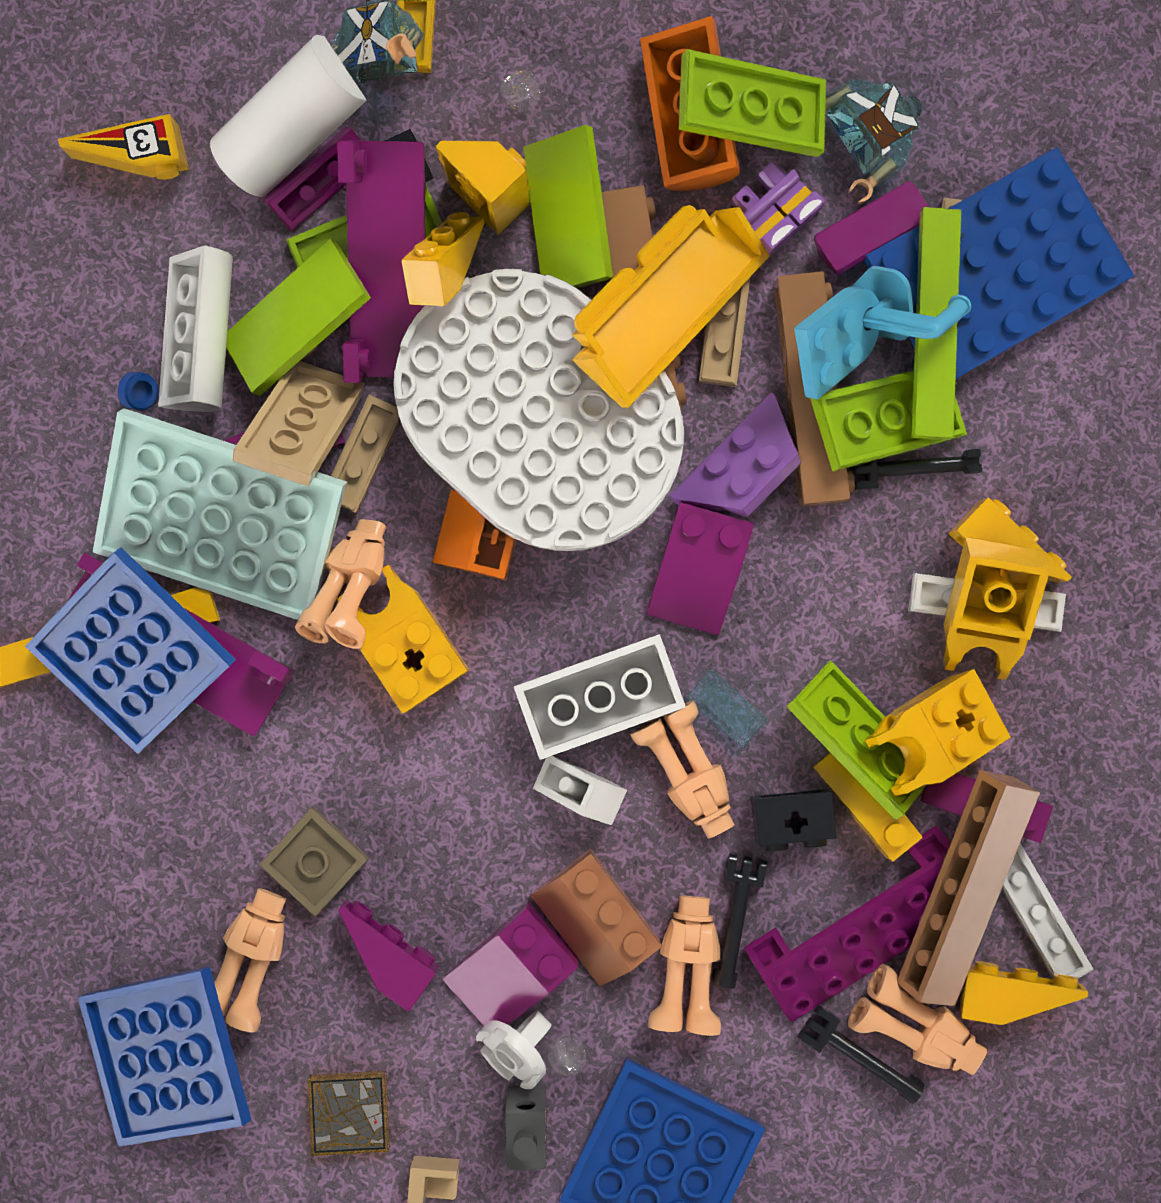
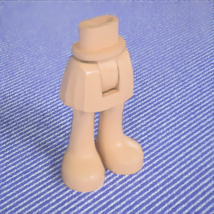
[295,519,386,649]
[630,700,735,839]
[214,888,287,1032]
[648,895,721,1036]
[848,964,987,1075]

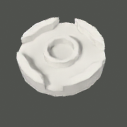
[476,1010,551,1089]

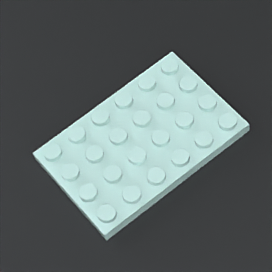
[93,408,347,620]

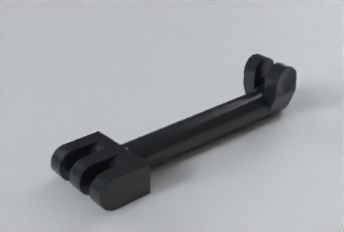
[849,449,982,491]
[711,853,767,989]
[797,1005,925,1104]

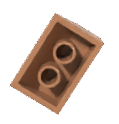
[530,848,662,986]

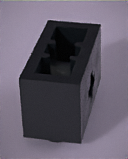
[751,789,837,851]

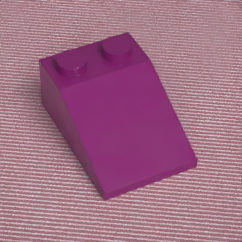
[646,502,754,636]
[443,902,578,1026]

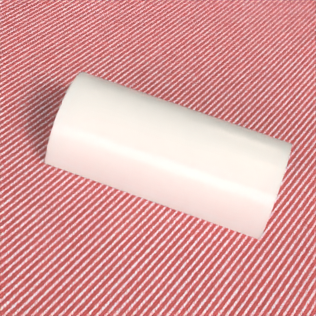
[210,35,367,197]
[158,245,233,412]
[514,634,686,760]

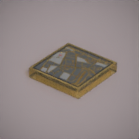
[308,1071,390,1156]

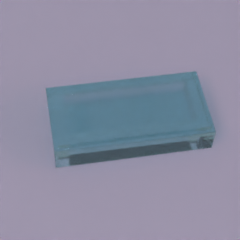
[685,668,768,748]

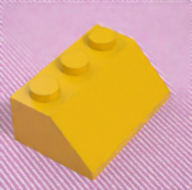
[436,141,530,235]

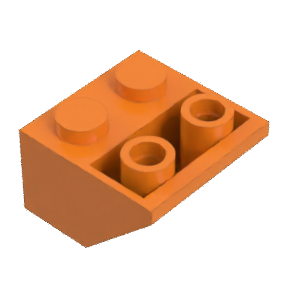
[432,489,517,581]

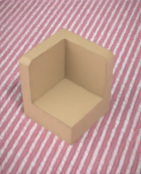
[407,1156,460,1203]

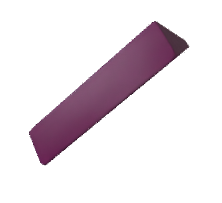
[262,126,361,232]
[814,181,929,275]

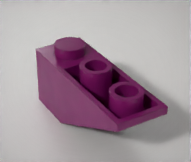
[338,900,439,1012]

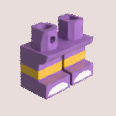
[731,161,826,258]

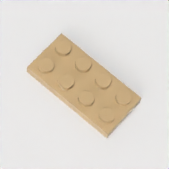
[233,361,365,487]

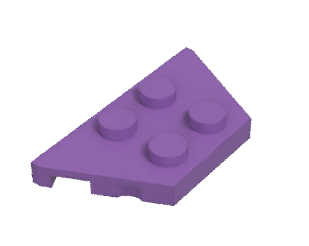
[669,393,801,517]

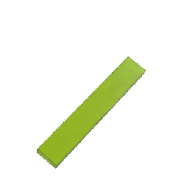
[911,207,961,440]

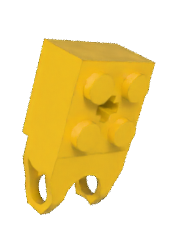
[943,538,1050,680]
[337,564,470,714]
[865,669,1011,796]

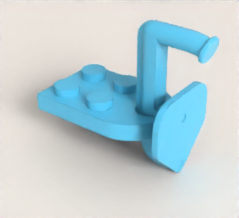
[794,266,971,400]

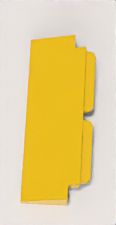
[572,205,770,408]

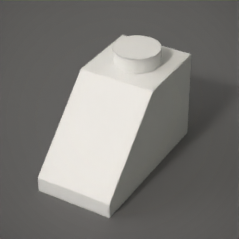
[533,755,627,825]

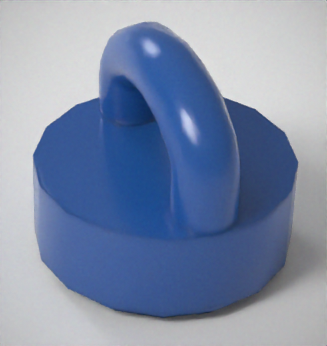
[117,371,158,411]

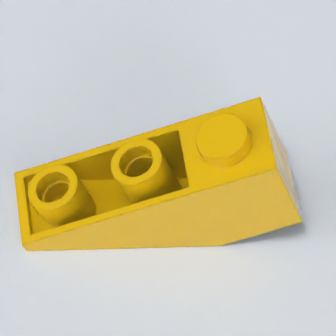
[401,212,485,306]
[948,497,1072,583]
[959,961,1088,1025]

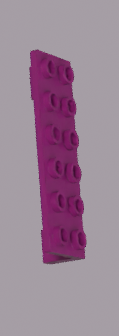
[337,140,426,383]
[67,552,294,736]
[743,826,951,1022]

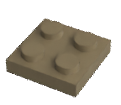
[259,806,369,917]

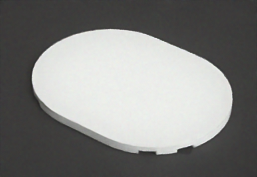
[394,269,684,551]

